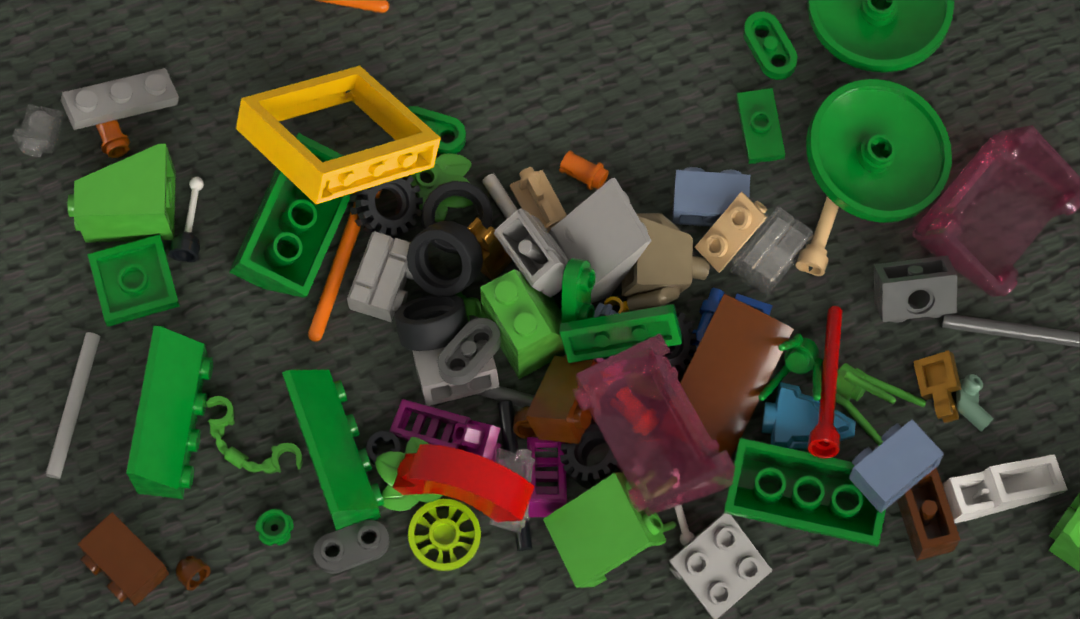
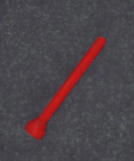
[808,306,843,459]

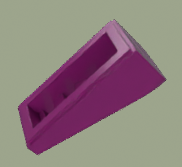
[389,399,472,450]
[527,437,567,517]

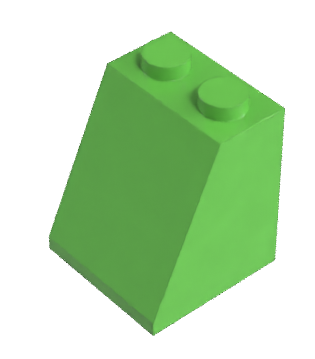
[68,144,176,243]
[480,269,566,379]

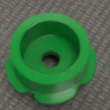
[255,509,294,546]

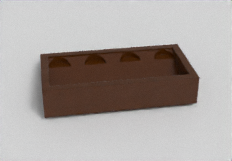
[657,294,794,466]

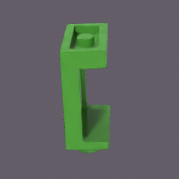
[543,473,666,588]

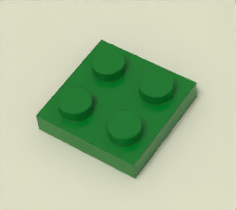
[87,234,180,327]

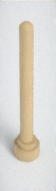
[796,197,839,276]

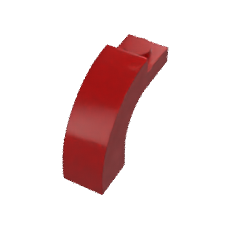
[392,444,535,522]

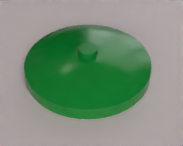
[807,0,954,73]
[806,79,952,223]

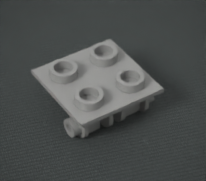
[668,513,772,619]

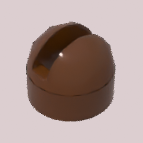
[513,405,537,439]
[175,556,210,591]

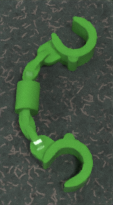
[206,396,303,474]

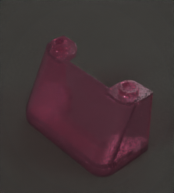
[912,125,1080,297]
[573,334,735,516]

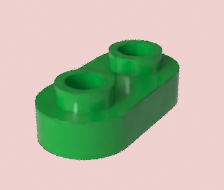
[743,12,798,80]
[407,106,466,155]
[562,258,596,323]

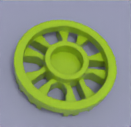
[408,499,481,571]

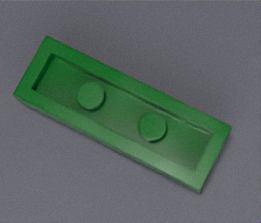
[560,304,682,363]

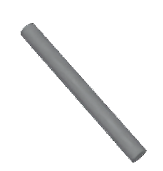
[45,332,100,479]

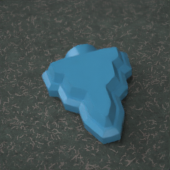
[761,382,856,451]

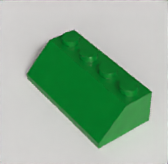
[229,133,353,298]
[126,326,213,499]
[282,370,385,531]
[724,438,886,547]

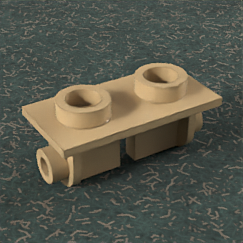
[510,167,567,233]
[695,192,767,273]

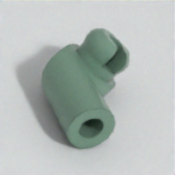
[956,374,994,432]

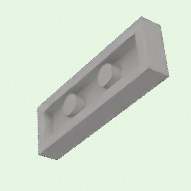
[61,68,179,130]

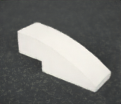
[942,454,1067,523]

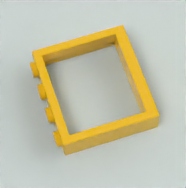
[236,66,441,204]

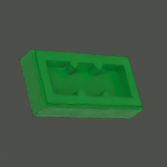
[736,88,786,164]

